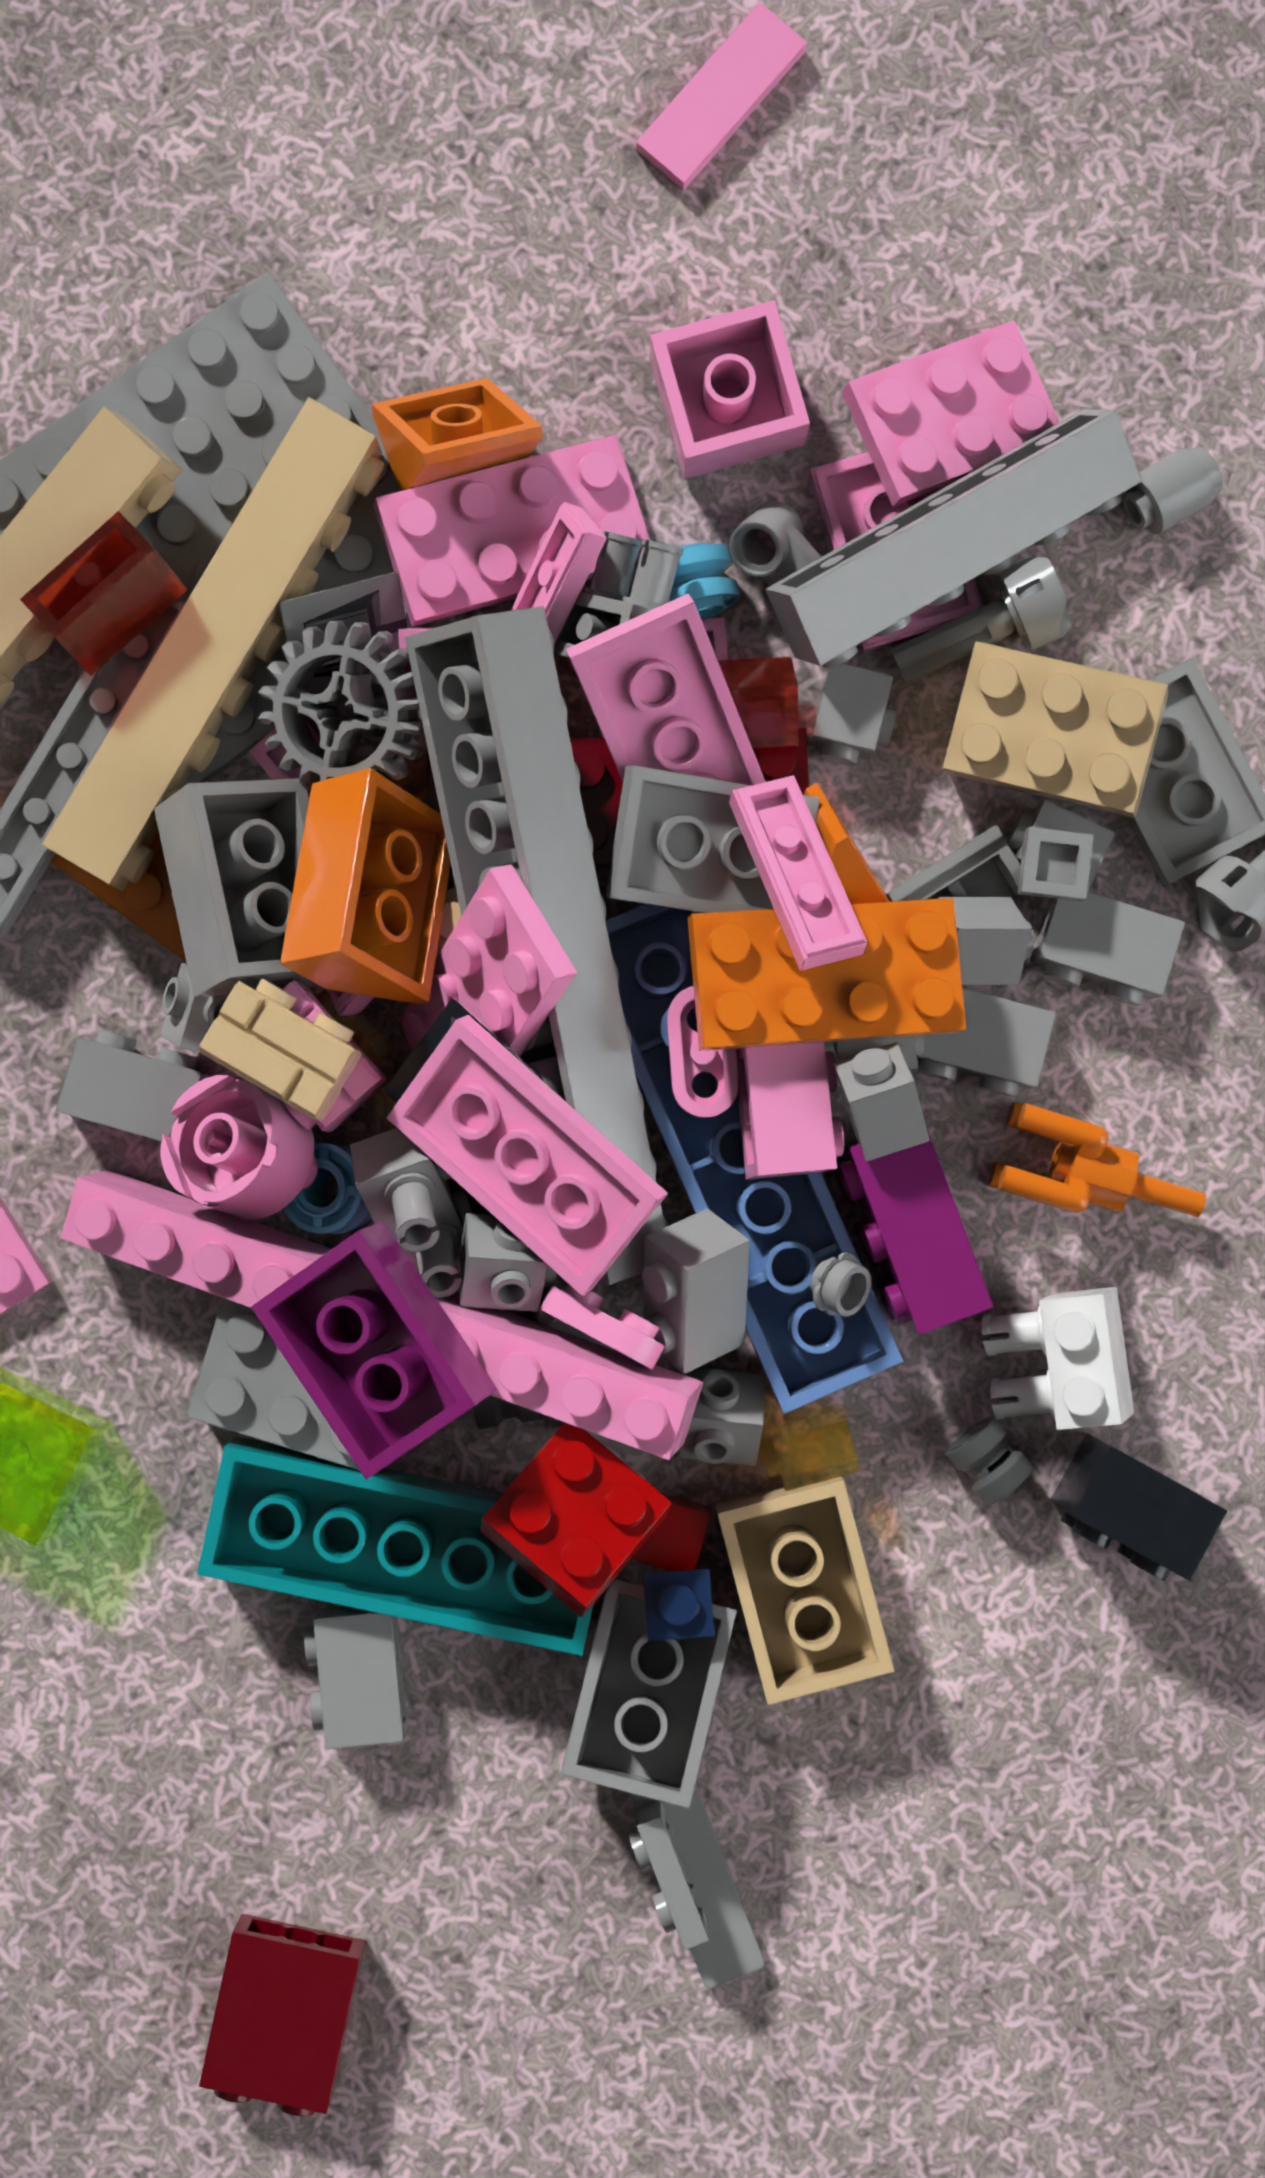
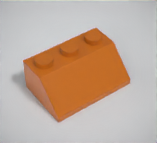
[280,768,451,1004]

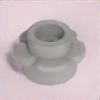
[811,1252,871,1316]

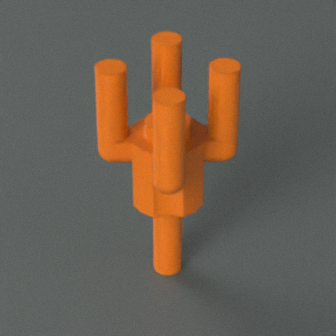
[987,1102,1206,1218]

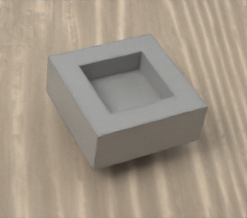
[1018,827,1094,902]

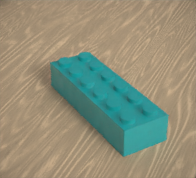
[197,1437,593,1656]

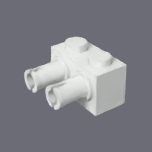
[982,1286,1134,1430]

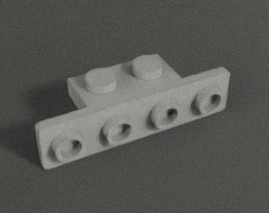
[629,1785,764,1988]

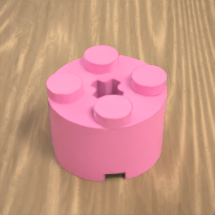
[160,1075,318,1221]

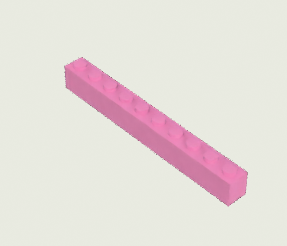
[60,1170,704,1460]

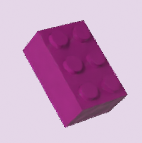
[834,1127,993,1335]
[251,1221,497,1480]

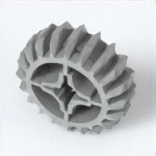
[258,621,425,788]

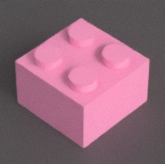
[649,300,810,480]

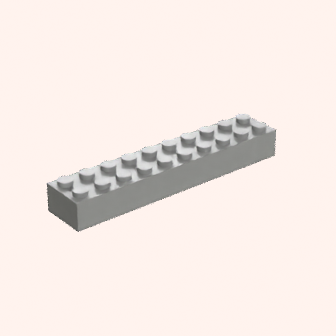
[405,606,668,1285]

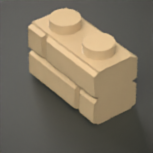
[198,978,363,1121]

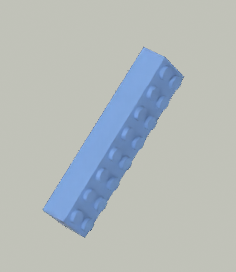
[606,904,904,1414]

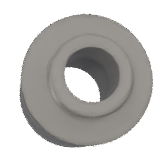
[1123,446,1223,535]

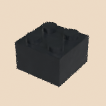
[1051,1433,1227,1581]

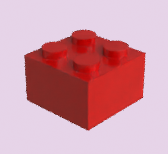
[481,1422,672,1618]

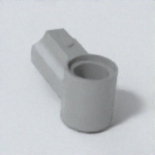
[729,501,822,586]

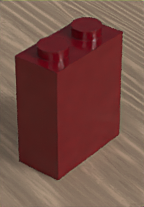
[199,1914,366,2116]

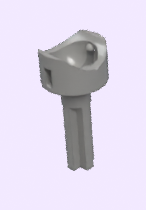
[891,557,1073,683]
[1196,850,1265,953]

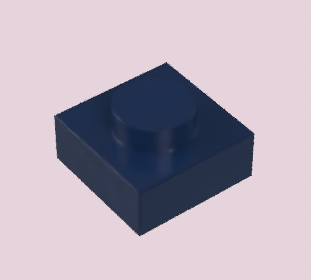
[643,1569,715,1641]

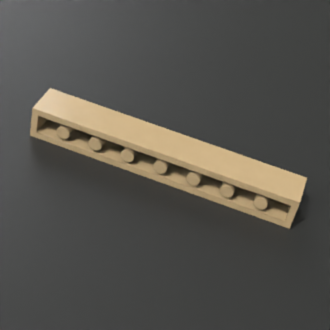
[42,397,384,891]

